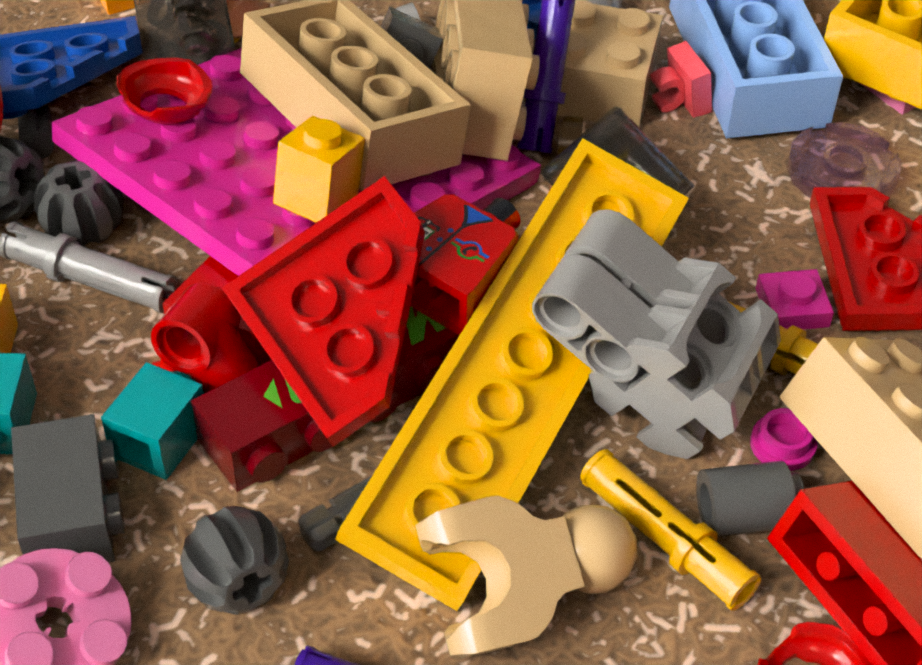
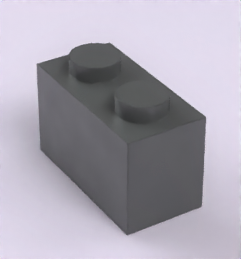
[11,414,125,562]

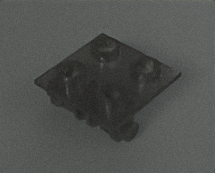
[134,0,235,65]

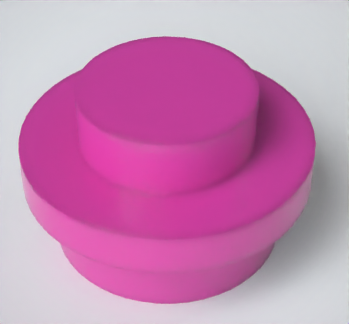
[750,408,818,471]

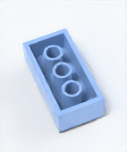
[669,0,843,139]

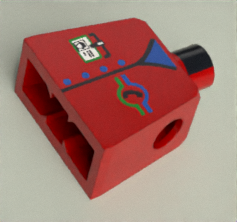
[410,194,521,336]

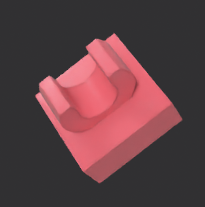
[650,41,712,118]

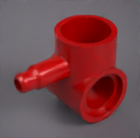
[151,283,259,394]

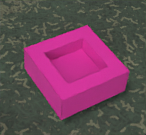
[755,269,834,330]

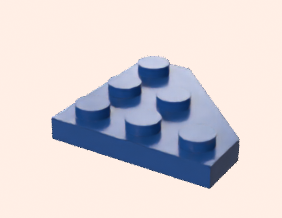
[0,16,143,119]

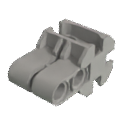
[532,209,781,459]

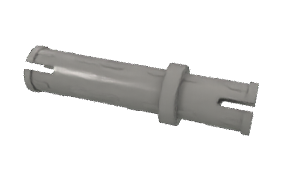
[0,221,178,314]

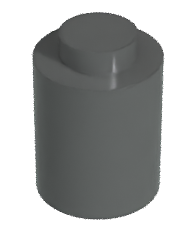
[696,460,804,537]

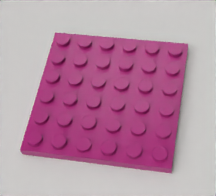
[52,48,541,276]

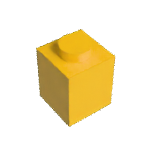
[273,115,365,223]

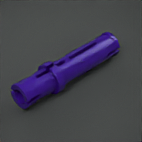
[517,0,575,153]

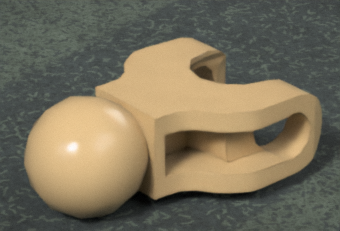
[415,496,638,660]

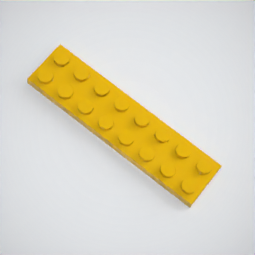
[335,138,689,611]

